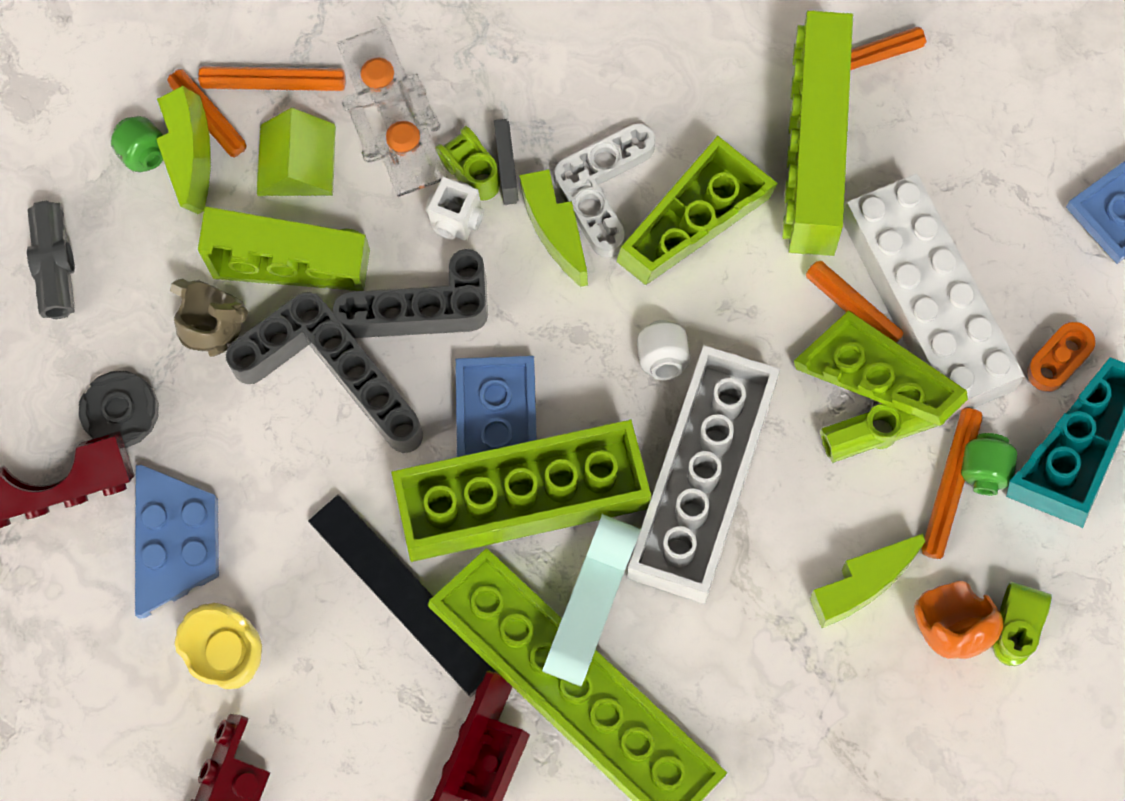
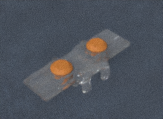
[336,25,447,197]

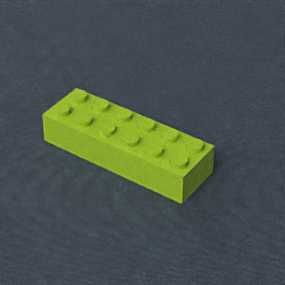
[782,10,853,256]
[391,419,651,562]

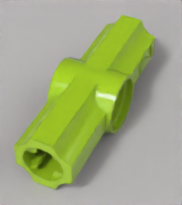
[820,404,945,463]

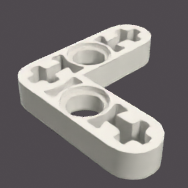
[554,124,655,257]

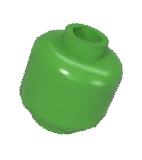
[111,116,163,173]
[961,433,1017,496]

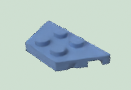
[135,465,219,619]

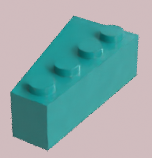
[1006,357,1125,528]

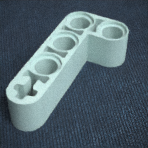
[542,514,641,686]

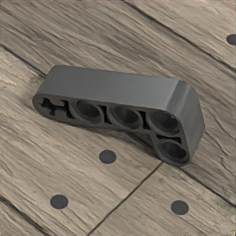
[333,249,488,338]

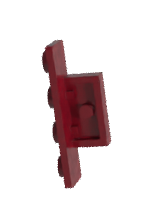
[430,671,530,801]
[190,714,271,801]

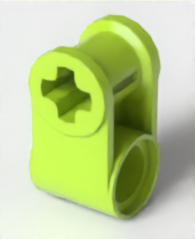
[434,126,500,201]
[993,581,1052,666]

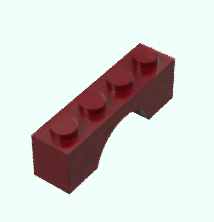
[0,431,135,528]

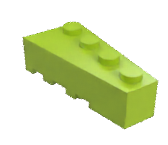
[616,136,778,285]
[198,206,370,291]

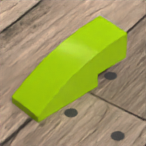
[156,86,211,214]
[519,169,588,287]
[810,534,925,628]

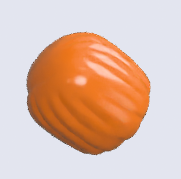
[914,581,1003,659]

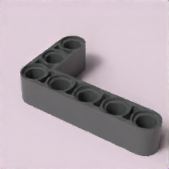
[226,292,423,453]

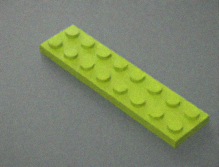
[428,548,727,801]

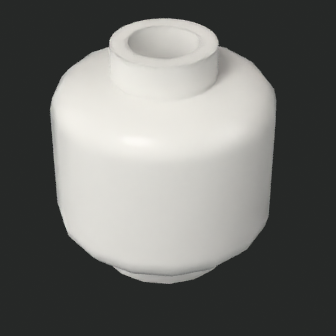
[637,320,691,380]

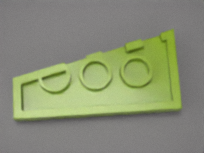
[794,310,968,426]

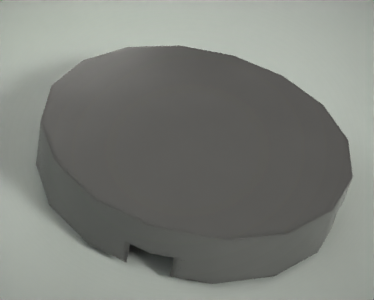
[79,371,159,448]

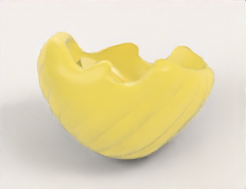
[174,603,262,689]

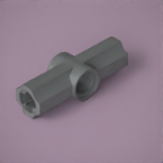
[27,201,75,320]

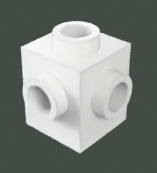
[426,177,484,241]

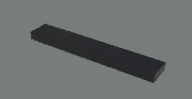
[308,495,497,698]

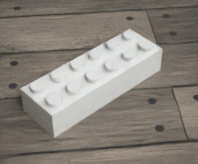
[843,174,1025,419]
[628,345,780,604]

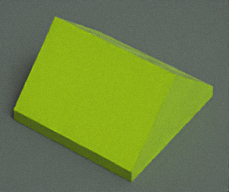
[257,108,336,196]

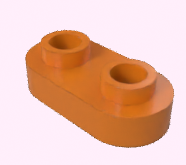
[1027,322,1095,392]

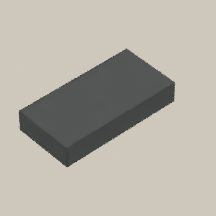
[494,119,519,205]

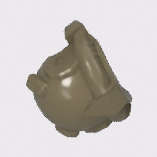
[170,279,248,357]

